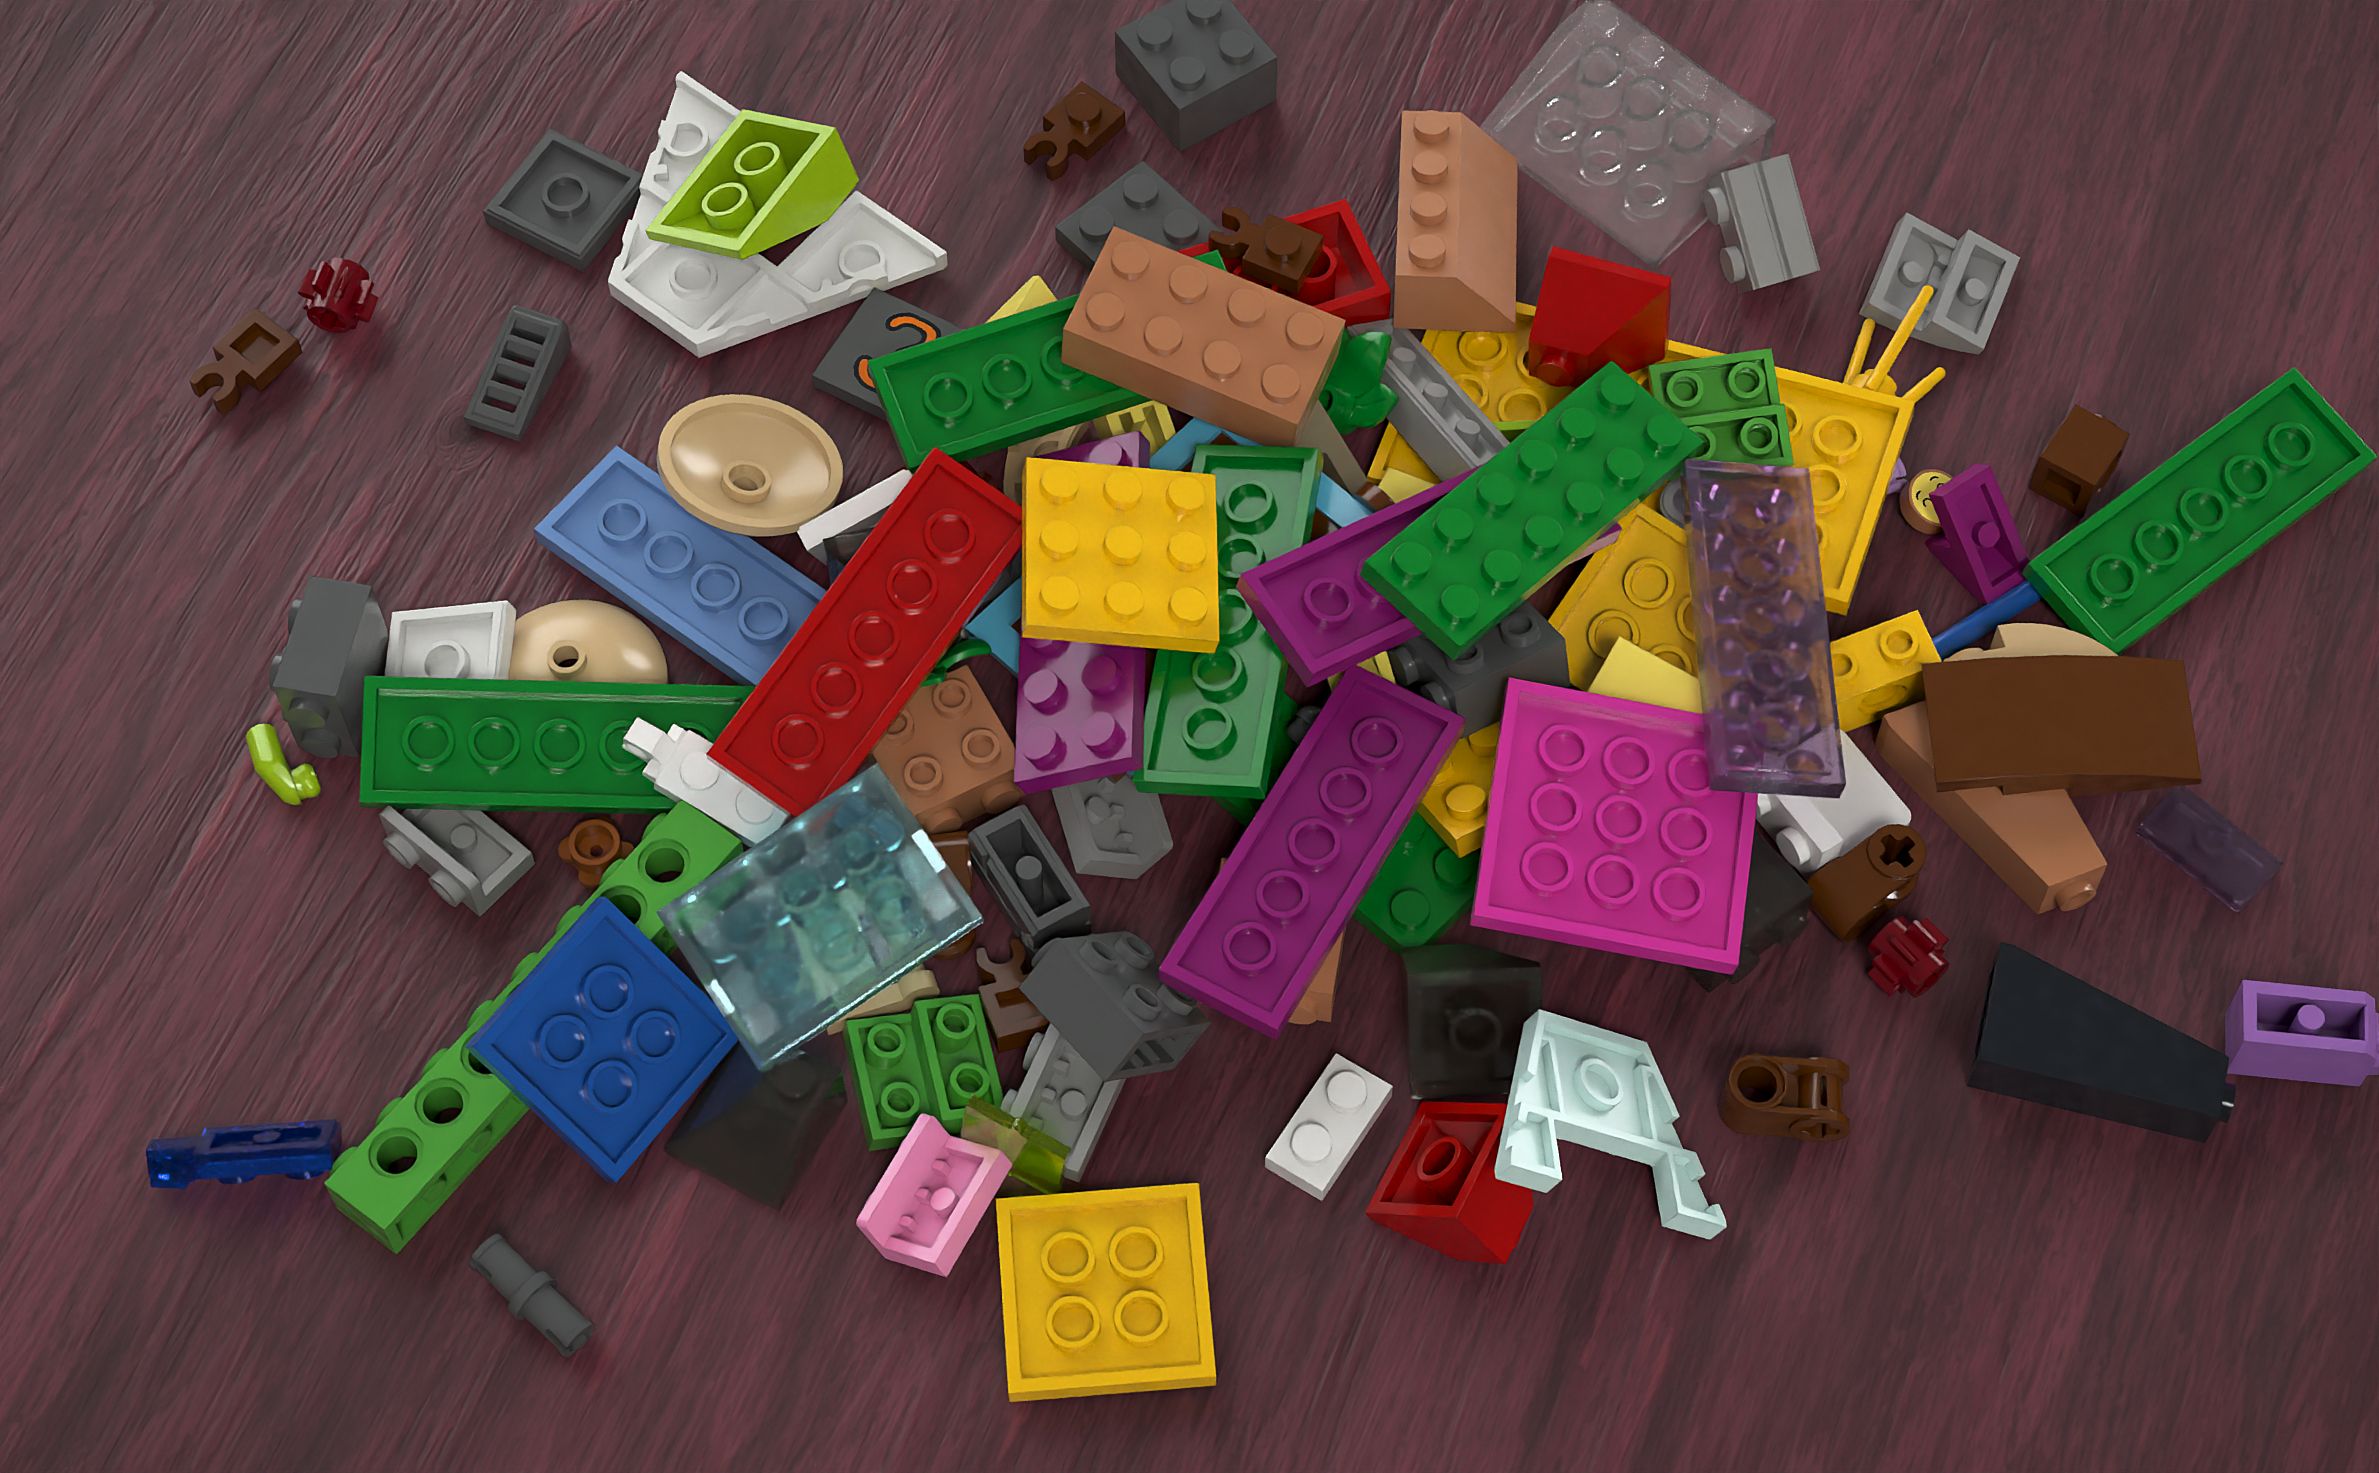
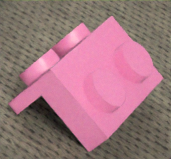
[856,1114,1013,1277]

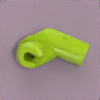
[246,724,321,805]

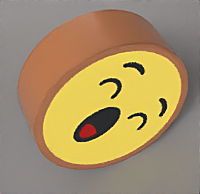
[1899,469,1953,535]

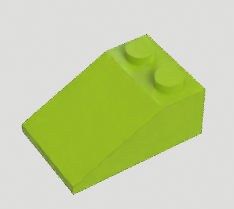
[645,109,859,260]

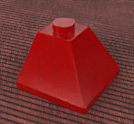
[1529,246,1672,389]
[1364,1102,1534,1264]

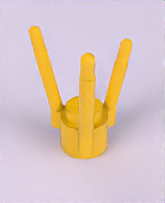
[1843,285,1946,403]

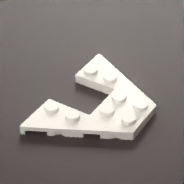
[608,71,948,358]

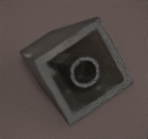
[1400,944,1542,1099]
[664,1040,848,1212]

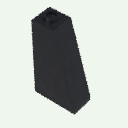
[1967,942,2236,1143]

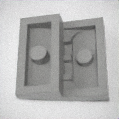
[1859,212,2020,355]

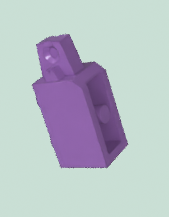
[2225,980,2379,1087]

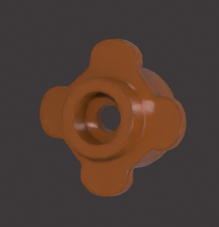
[558,817,634,889]

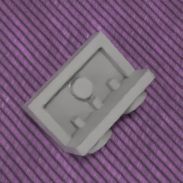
[1051,775,1173,879]
[379,805,535,916]
[996,1023,1126,1182]

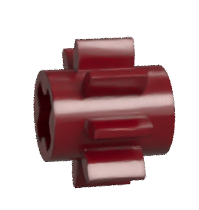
[298,258,378,333]
[1867,916,1949,998]

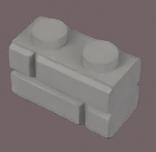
[1704,154,1820,293]

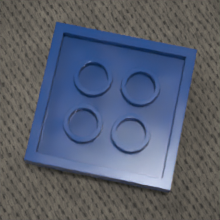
[465,897,744,1183]

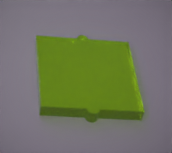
[960,1094,1071,1195]

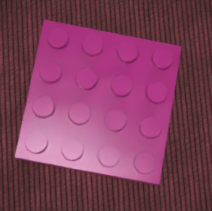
[1470,678,1766,975]

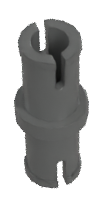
[469,1234,596,1358]

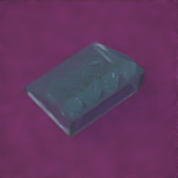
[656,763,985,1073]

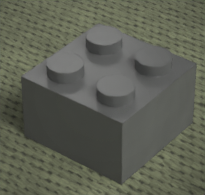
[1115,0,1277,152]

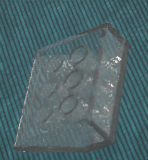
[1480,0,1777,269]

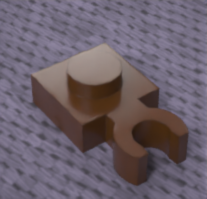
[1023,81,1126,181]
[1208,206,1324,294]
[189,308,303,414]
[976,939,1050,1054]

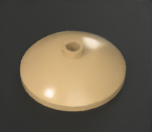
[657,394,843,537]
[508,600,669,684]

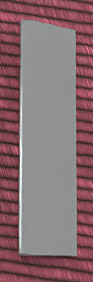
[1347,318,1510,482]

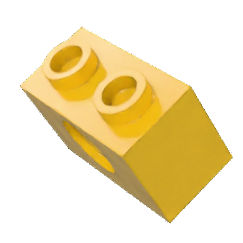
[1797,610,1942,734]

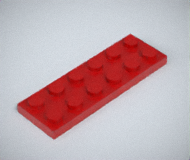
[706,447,1022,833]

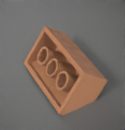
[1393,110,1518,333]

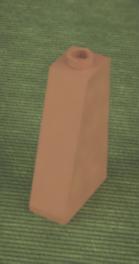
[1874,700,2108,915]

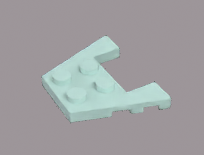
[1494,1009,1727,1240]

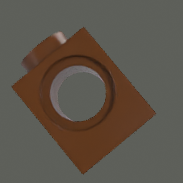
[2029,404,2130,518]

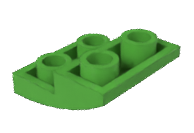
[1647,348,1794,483]
[842,994,1004,1151]

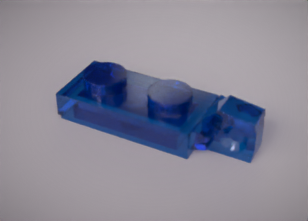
[146,1119,343,1189]

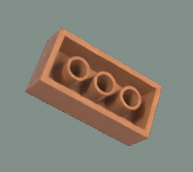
[1061,226,1346,447]

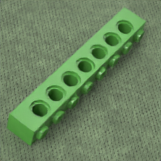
[324,799,748,1255]

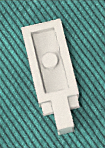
[622,717,789,855]

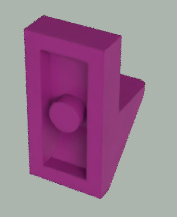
[1925,463,2030,604]

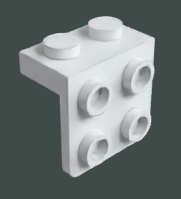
[1756,728,1911,881]

